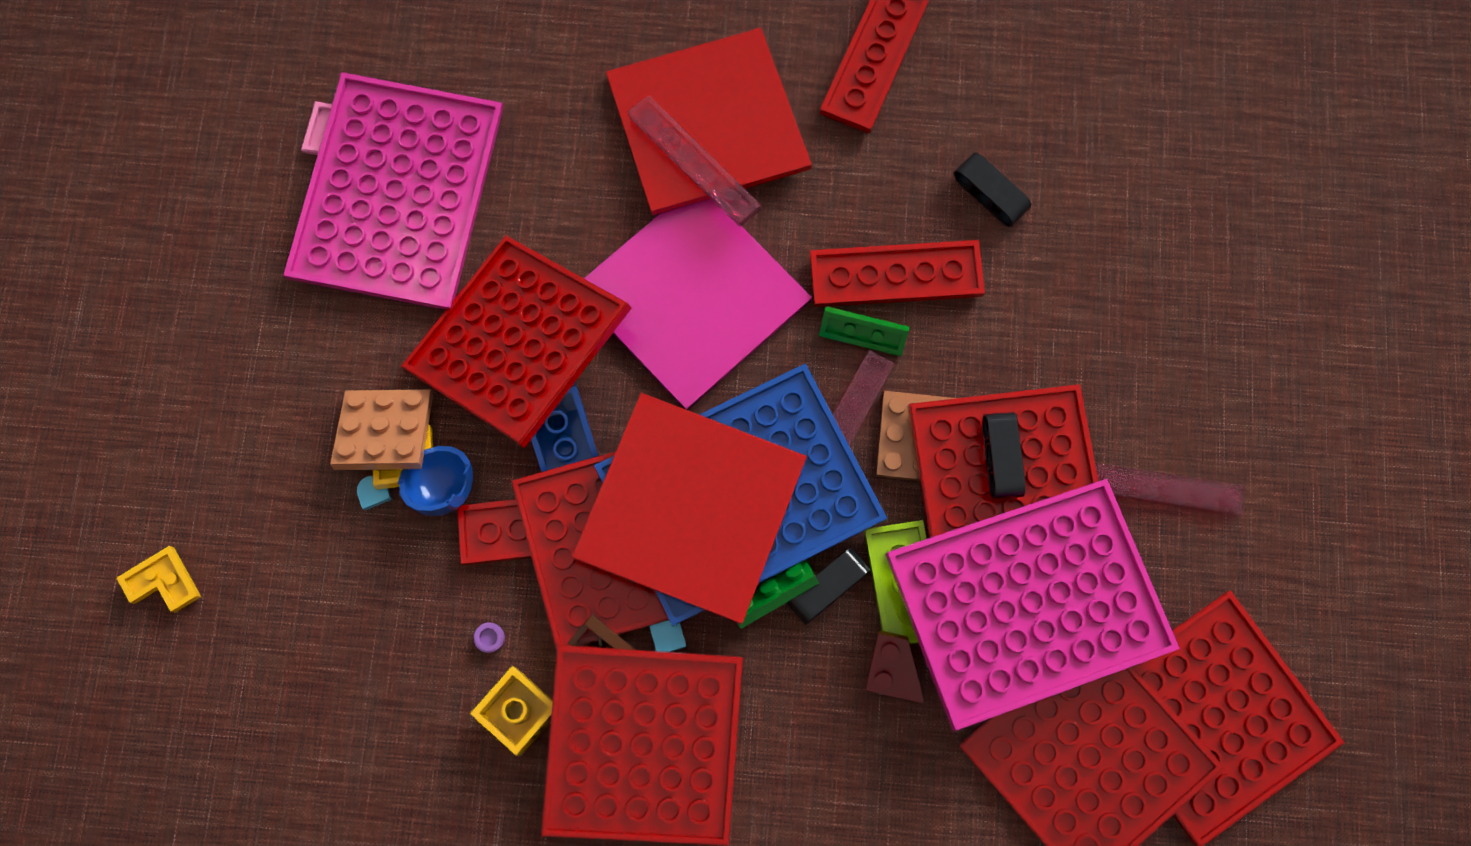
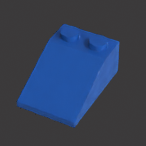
[531,382,598,472]

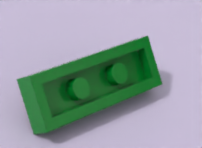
[819,306,909,357]
[737,560,819,629]

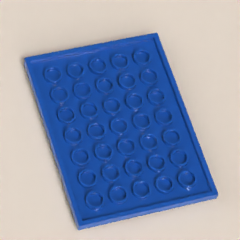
[594,363,887,627]

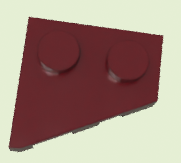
[865,630,924,703]

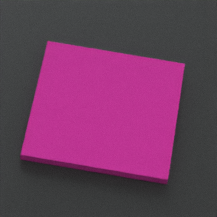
[584,198,812,410]

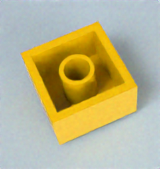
[470,666,553,756]

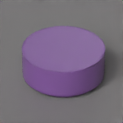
[474,622,505,654]

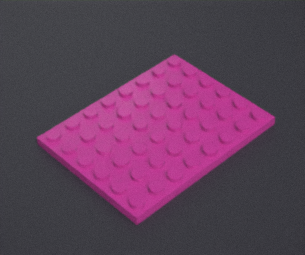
[283,72,504,310]
[885,479,1180,731]

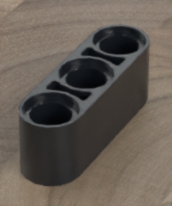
[953,153,1032,227]
[982,412,1025,499]
[787,547,871,625]

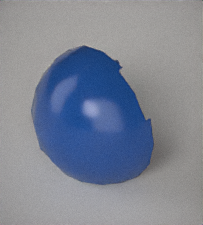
[398,446,473,516]

